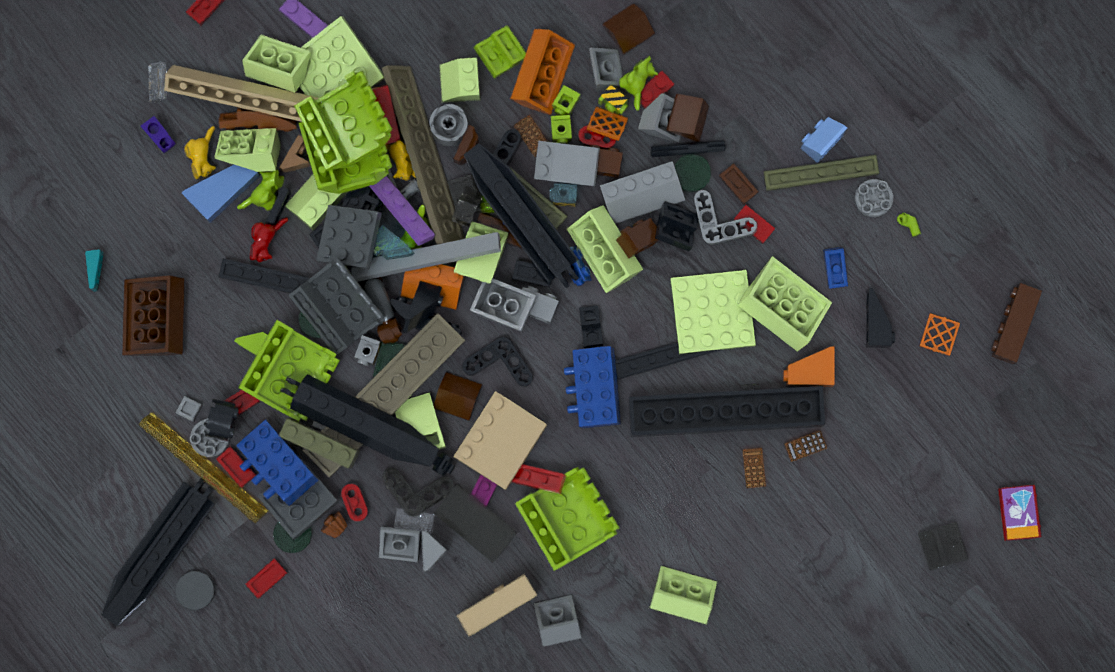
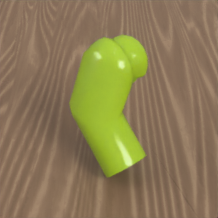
[897,213,921,237]

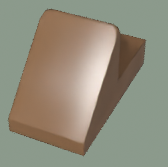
[280,135,310,173]

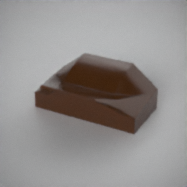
[454,125,479,165]

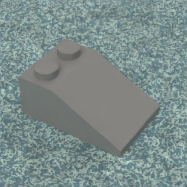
[534,141,600,186]
[470,279,537,332]

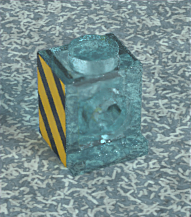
[549,183,577,207]

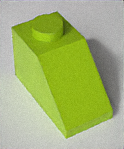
[234,332,269,355]

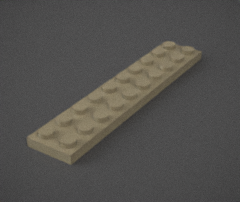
[382,65,465,245]
[302,313,466,478]

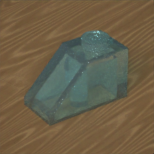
[373,225,414,260]

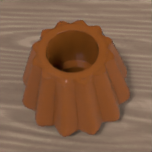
[321,511,347,538]

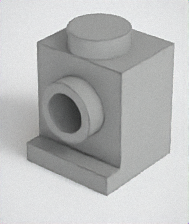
[355,335,382,367]

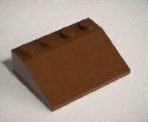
[122,275,184,356]

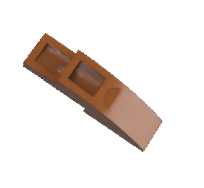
[219,107,297,132]

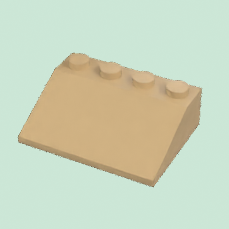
[454,391,547,490]

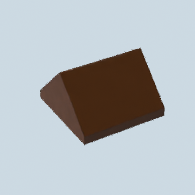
[603,3,655,55]
[666,94,709,142]
[434,372,482,421]

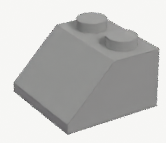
[534,595,581,647]

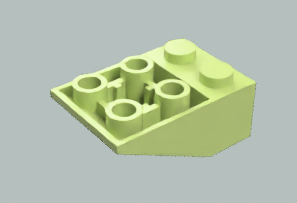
[215,128,281,172]
[454,221,508,284]
[395,393,446,450]

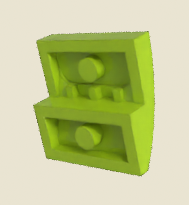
[474,26,526,79]

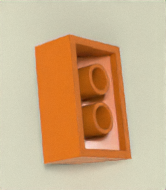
[401,264,465,310]

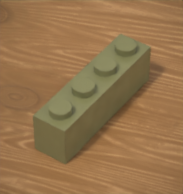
[279,418,360,469]

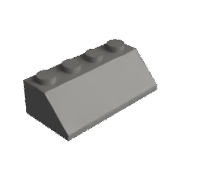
[600,161,685,224]

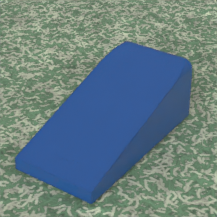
[823,247,848,289]

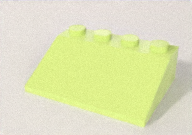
[738,256,832,352]

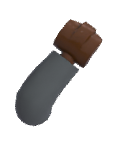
[364,277,402,344]

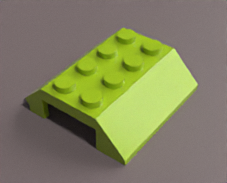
[294,71,392,171]
[298,122,392,194]
[238,320,340,422]
[515,467,619,571]

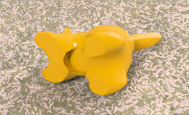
[184,126,216,180]
[386,141,416,181]

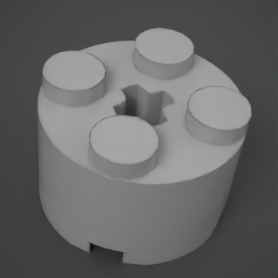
[429,104,468,146]

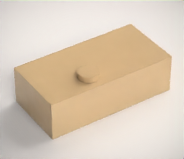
[457,575,537,636]

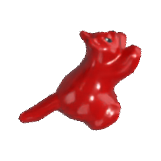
[250,217,289,262]

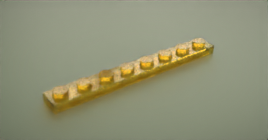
[139,413,268,524]

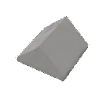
[589,48,623,91]
[379,527,421,562]
[422,531,448,572]

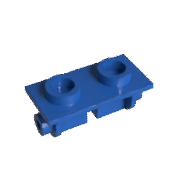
[570,246,592,286]

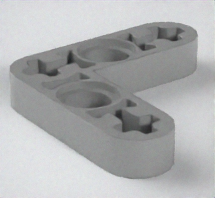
[694,190,758,245]

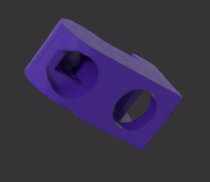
[141,116,176,153]

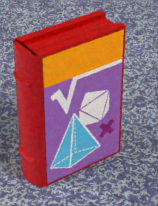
[998,485,1041,541]

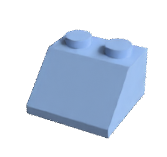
[801,117,847,163]

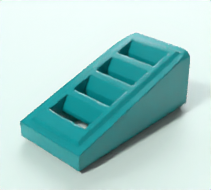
[85,249,104,292]

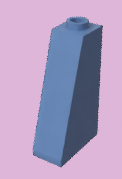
[182,165,260,223]

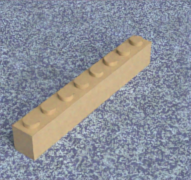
[164,65,318,122]

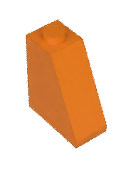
[783,347,835,387]

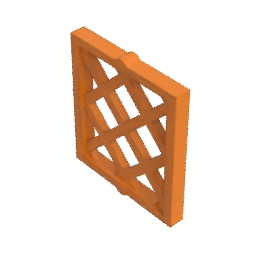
[587,107,628,141]
[919,313,960,356]

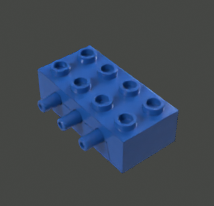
[564,346,621,428]
[236,420,319,506]

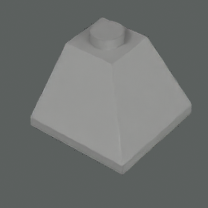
[638,94,681,142]

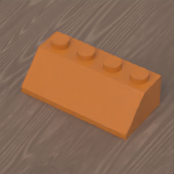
[510,29,575,115]

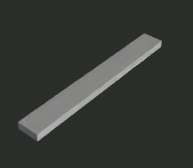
[351,232,501,282]

